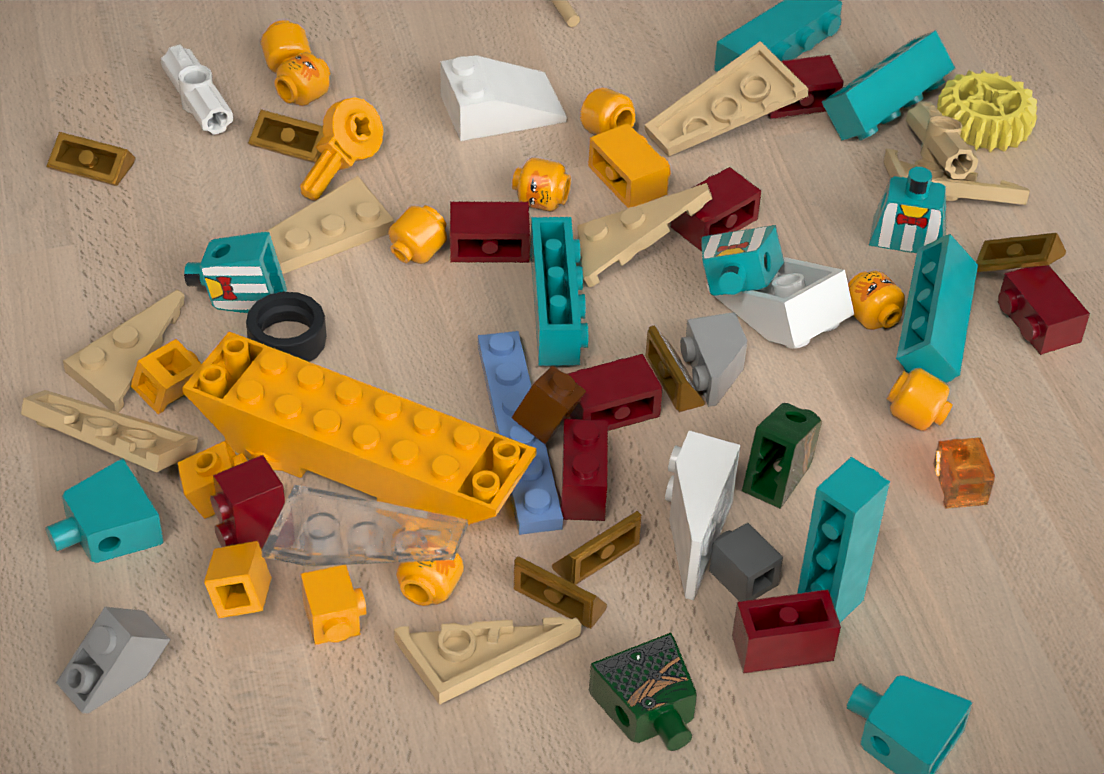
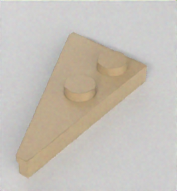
[883,148,1030,205]
[577,183,712,288]
[63,289,185,412]
[394,617,581,705]

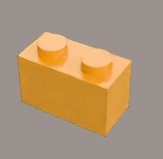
[588,123,671,208]

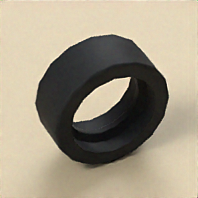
[246,291,326,362]

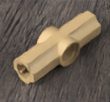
[906,101,978,179]

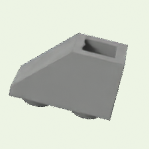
[680,312,747,407]
[56,607,170,713]

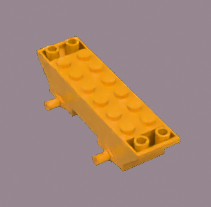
[182,331,537,549]

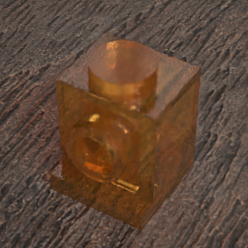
[933,437,995,509]

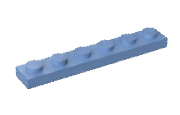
[478,331,563,535]

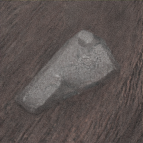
[261,484,468,566]

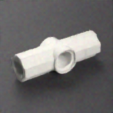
[161,44,233,135]

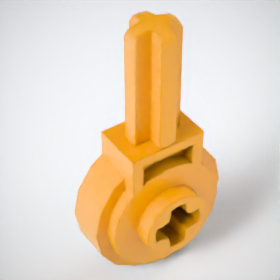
[300,97,383,201]

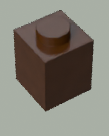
[511,365,586,444]

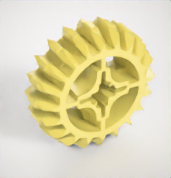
[937,70,1037,153]

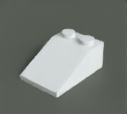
[440,55,567,141]
[706,254,854,348]
[665,431,740,600]

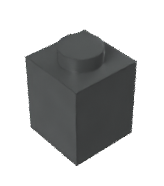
[709,522,783,602]

